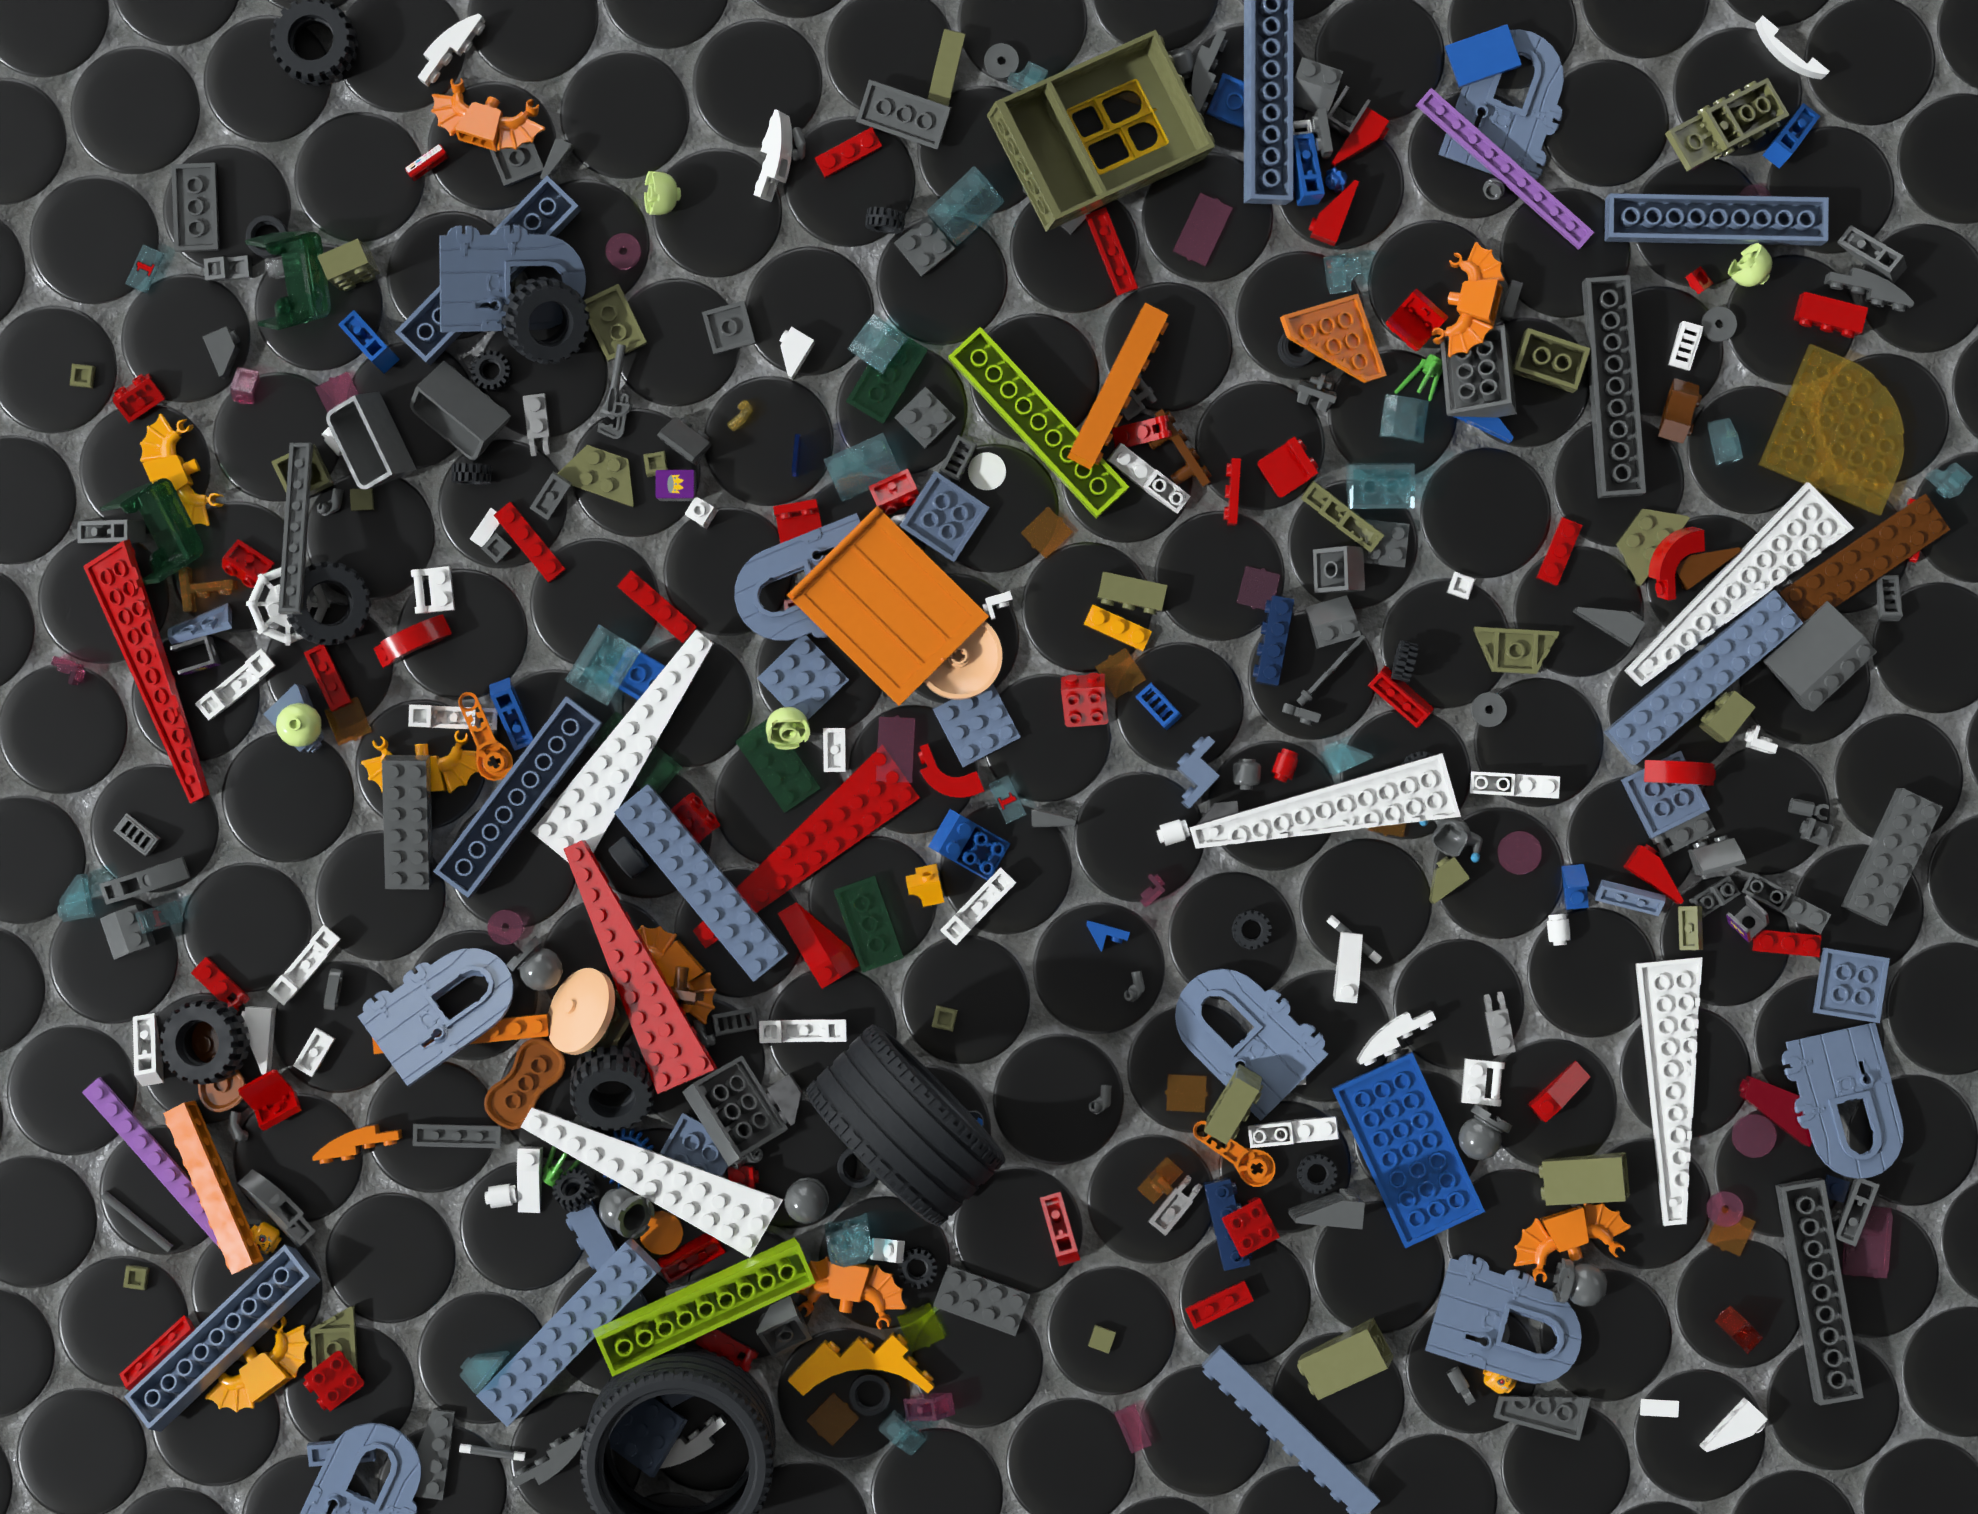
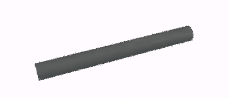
[100,1191,173,1252]

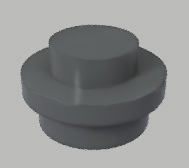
[1483,178,1505,200]

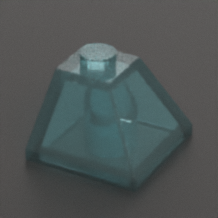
[459,1350,510,1395]

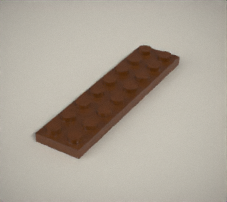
[1778,494,1950,623]

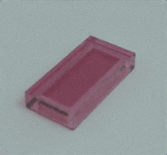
[1114,1404,1152,1453]

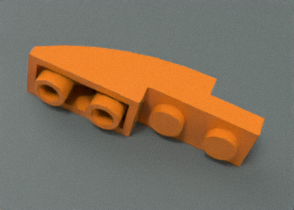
[313,1124,403,1164]

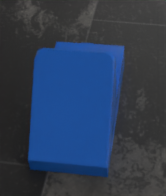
[1561,864,1589,910]
[1086,920,1130,952]

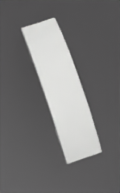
[1755,16,1829,79]
[195,648,276,721]
[408,704,498,730]
[940,867,1016,945]
[267,925,341,1005]
[759,1019,847,1043]

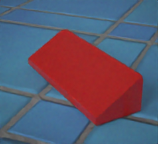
[1368,666,1434,728]
[657,1233,726,1284]

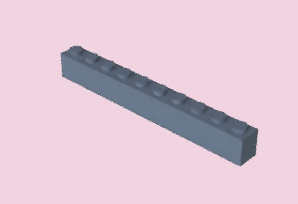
[566,1200,693,1408]
[1202,1345,1380,1514]

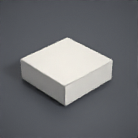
[1447,572,1475,600]

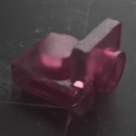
[230,367,260,404]
[51,656,85,685]
[1139,874,1165,908]

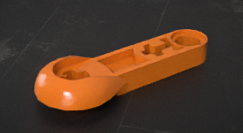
[458,692,513,781]
[1193,1121,1275,1187]

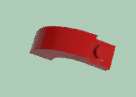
[1649,527,1705,600]
[373,614,452,668]
[917,743,985,798]
[1644,760,1716,786]

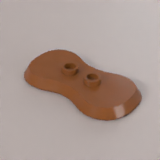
[192,1021,245,1112]
[484,1038,566,1130]

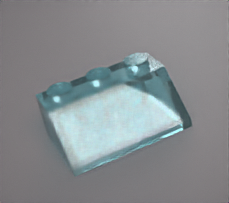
[927,166,1004,247]
[823,433,900,502]
[1346,463,1415,509]
[565,624,641,706]

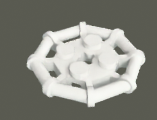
[246,567,330,646]

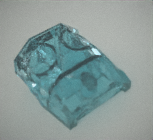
[848,314,909,374]
[1379,394,1429,443]
[825,1213,874,1267]

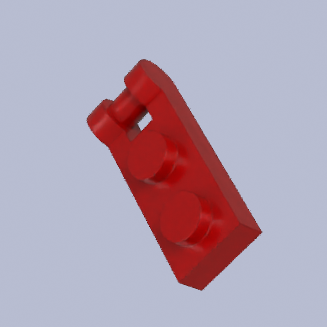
[1112,415,1172,448]
[191,957,250,1012]
[695,1329,759,1373]

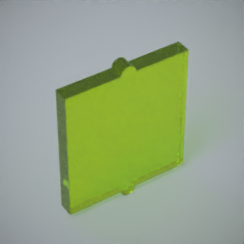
[897,1302,945,1352]

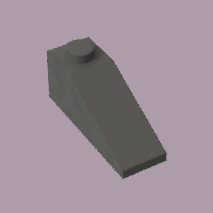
[1837,225,1907,284]
[78,520,146,543]
[1573,607,1646,646]
[1835,1178,1880,1247]

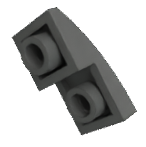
[1689,875,1741,918]

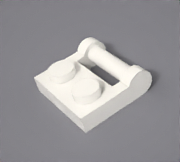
[411,566,455,614]
[1461,1059,1505,1106]

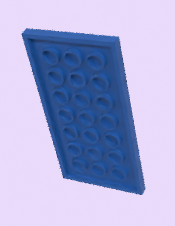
[1332,1052,1485,1248]

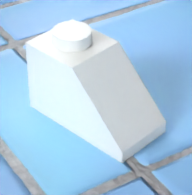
[779,327,815,380]

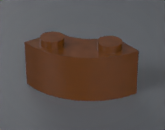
[1658,378,1702,444]

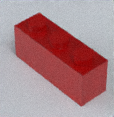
[1793,292,1868,338]

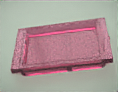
[1842,1206,1893,1278]

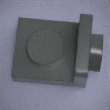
[1799,818,1834,847]

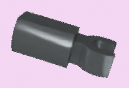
[1788,798,1829,820]
[1446,1366,1476,1406]

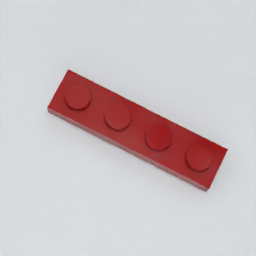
[1085,207,1138,297]
[494,502,566,583]
[617,570,697,644]
[119,1315,195,1391]

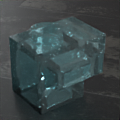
[1007,61,1048,90]
[1323,254,1361,294]
[1925,463,1972,499]

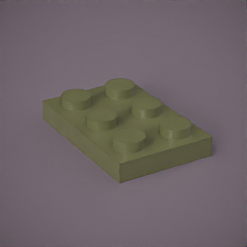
[584,284,648,362]

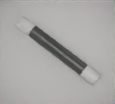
[1326,915,1382,964]
[459,1444,526,1461]

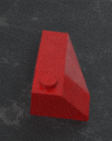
[778,902,860,989]

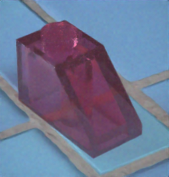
[903,1393,955,1421]

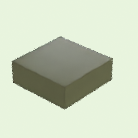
[70,364,96,388]
[643,451,668,477]
[350,488,374,511]
[932,1005,958,1032]
[123,1265,150,1290]
[1088,1325,1116,1354]

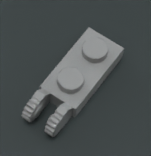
[523,393,550,456]
[1484,992,1516,1056]
[1148,1175,1203,1236]

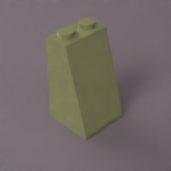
[1539,1152,1630,1206]
[1297,1318,1394,1400]

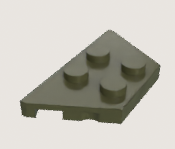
[557,445,634,507]
[1616,509,1690,586]
[1474,627,1559,674]
[310,1305,358,1391]

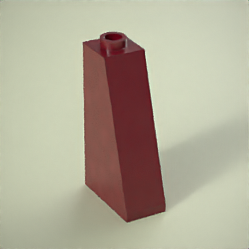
[1739,1076,1812,1147]

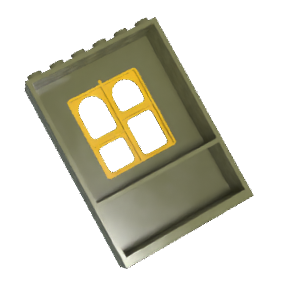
[987,30,1215,232]

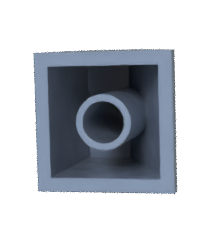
[264,684,324,753]

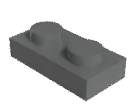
[530,471,572,520]

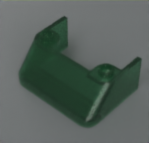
[245,231,331,330]
[100,478,204,585]

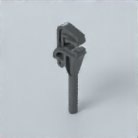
[597,344,633,439]

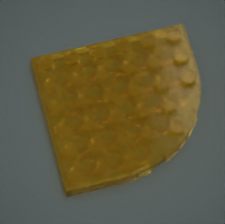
[1759,344,1904,515]

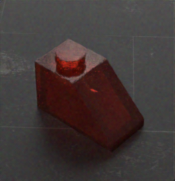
[1715,1306,1763,1354]

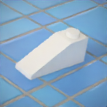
[1333,932,1363,1003]
[241,1006,276,1075]
[133,1013,164,1086]
[517,1146,543,1213]
[1699,1398,1768,1452]

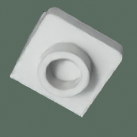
[685,497,718,529]
[982,591,1013,620]
[1744,725,1778,754]
[870,1238,905,1263]

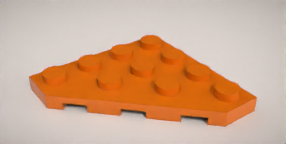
[1280,294,1387,383]

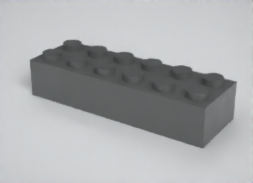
[382,755,433,890]
[1841,788,1943,926]

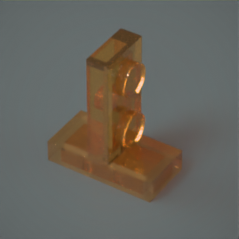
[178,567,238,613]
[1137,1156,1183,1204]

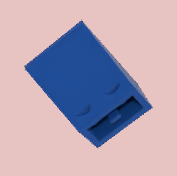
[928,809,1010,881]

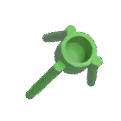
[1394,354,1443,401]
[541,1145,581,1187]

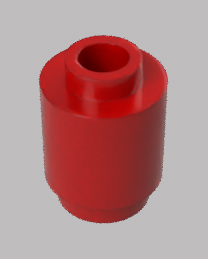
[1271,748,1299,782]

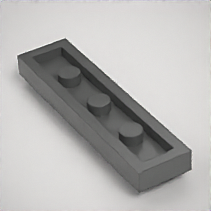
[413,1123,502,1148]

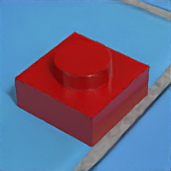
[1685,266,1713,295]

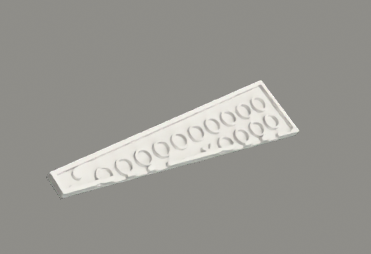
[1624,482,1854,686]
[531,629,714,863]
[1189,753,1461,849]
[1636,957,1702,1226]
[521,1107,783,1257]

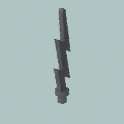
[1296,634,1366,707]

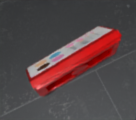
[405,144,449,181]

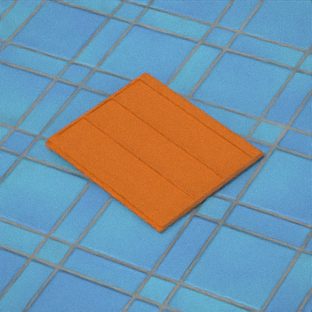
[787,506,989,706]

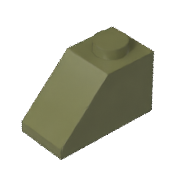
[1429,856,1470,904]

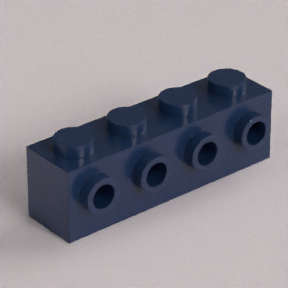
[1252,595,1294,686]
[1203,1177,1253,1271]

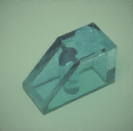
[1707,418,1743,465]
[1321,741,1373,776]
[58,874,94,922]
[879,1409,926,1456]

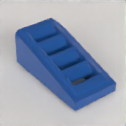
[1136,682,1182,730]

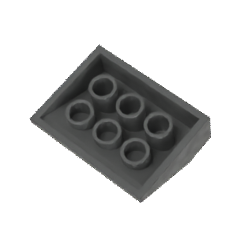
[1440,324,1517,418]
[1764,601,1877,712]
[682,1056,788,1166]
[1288,1188,1365,1229]

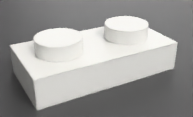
[823,728,846,772]
[293,1028,336,1077]

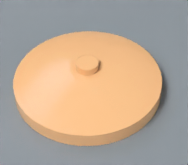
[924,621,1002,700]
[548,968,615,1055]

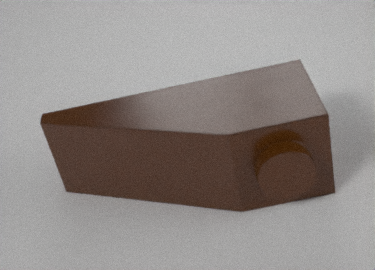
[1675,547,1742,591]

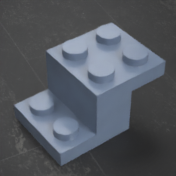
[1177,736,1219,809]

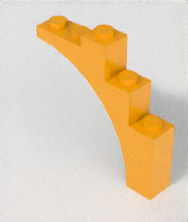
[788,1332,934,1396]

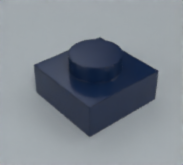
[1825,1175,1850,1203]

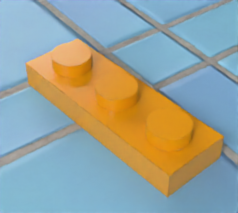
[1083,605,1152,651]

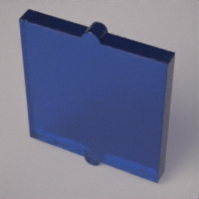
[791,434,802,477]

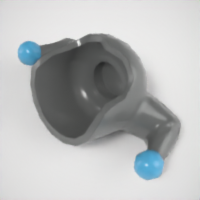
[1419,817,1483,862]

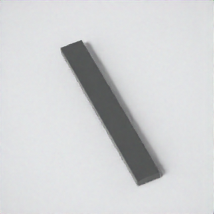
[278,443,313,614]

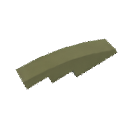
[928,29,966,106]
[1301,480,1384,552]

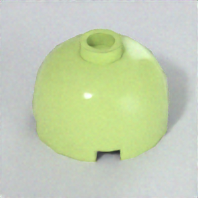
[644,171,681,215]
[1728,243,1773,287]
[276,703,321,747]
[766,707,810,750]

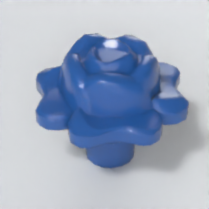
[1325,167,1347,193]

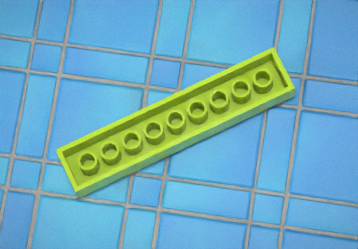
[948,327,1129,519]
[592,1237,816,1377]

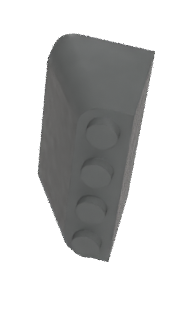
[410,361,511,460]
[326,392,417,489]

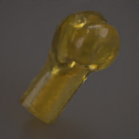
[727,400,753,431]

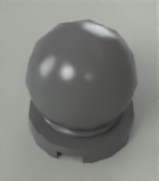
[506,936,563,991]
[1458,1104,1512,1160]
[784,1177,829,1224]
[599,1187,655,1239]
[1553,1258,1607,1307]

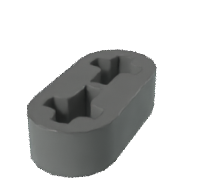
[1499,280,1523,322]
[324,968,343,1011]

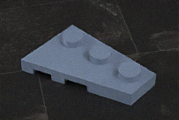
[168,603,232,645]

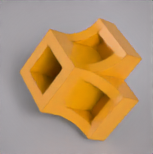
[906,864,944,907]

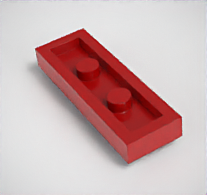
[815,127,882,178]
[1223,458,1241,526]
[1536,517,1582,586]
[304,645,352,712]
[1752,930,1822,957]
[1185,1280,1254,1329]

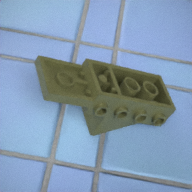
[1665,78,1789,171]

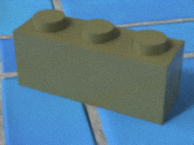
[1097,572,1167,615]

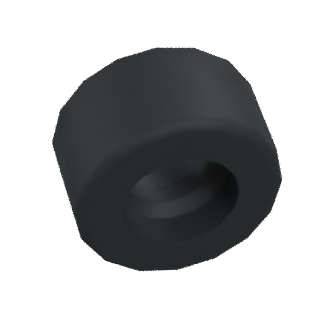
[609,837,649,879]

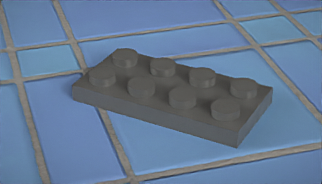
[856,79,952,150]
[171,163,220,252]
[933,1264,1030,1336]

